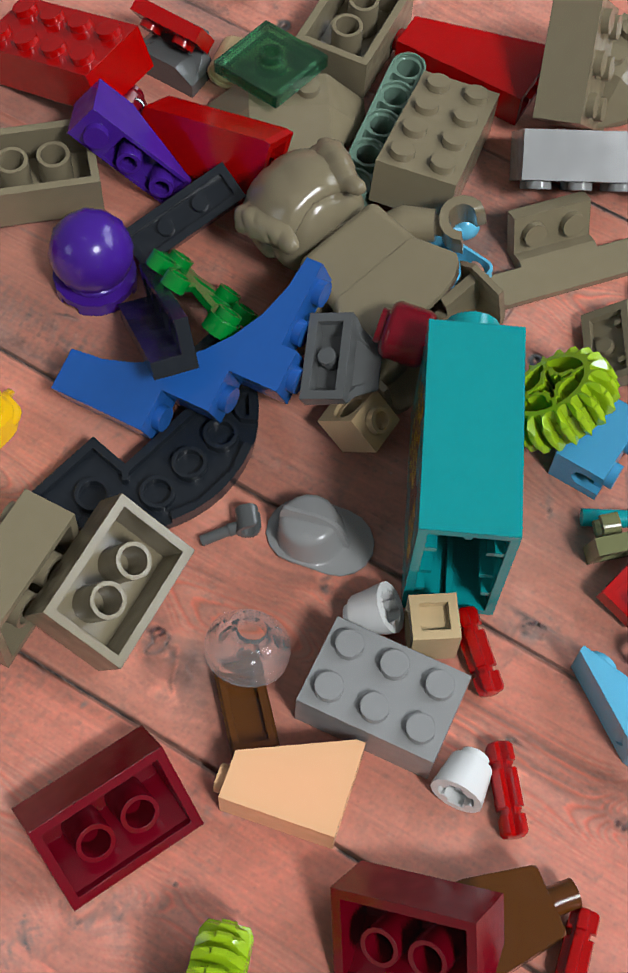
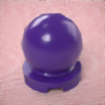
[48,207,138,316]

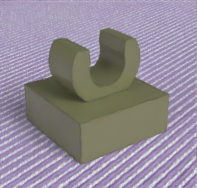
[583,512,628,565]

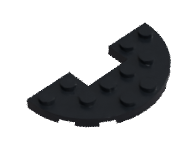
[31,333,259,530]

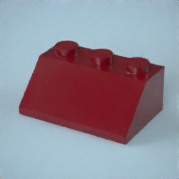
[12,725,204,911]
[330,860,504,973]

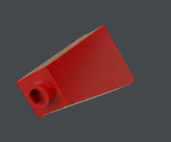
[392,16,545,126]
[140,95,294,206]

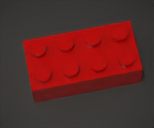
[0,0,154,107]

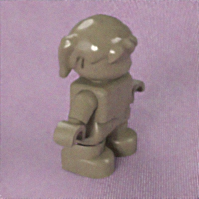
[234,137,505,415]

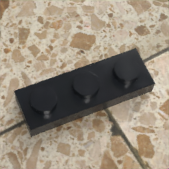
[126,162,246,264]

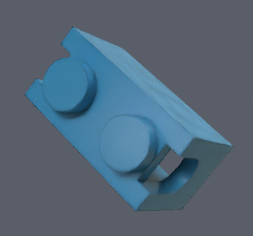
[548,399,628,500]

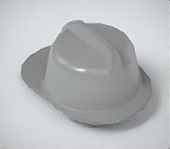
[266,494,374,577]

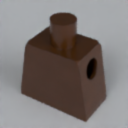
[456,865,582,973]

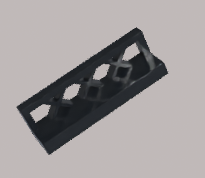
[118,263,199,380]

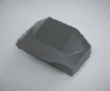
[144,15,212,98]
[299,312,382,405]

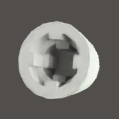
[343,581,404,635]
[430,747,492,813]

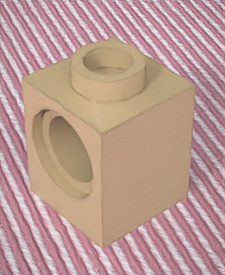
[318,391,400,453]
[404,592,462,659]

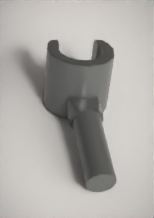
[199,503,261,546]

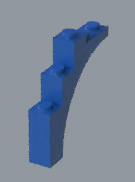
[51,257,332,440]

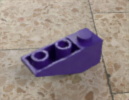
[67,79,191,204]

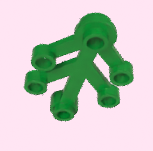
[145,249,258,341]

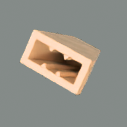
[213,739,366,849]

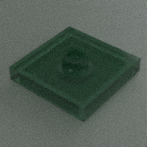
[214,20,328,109]

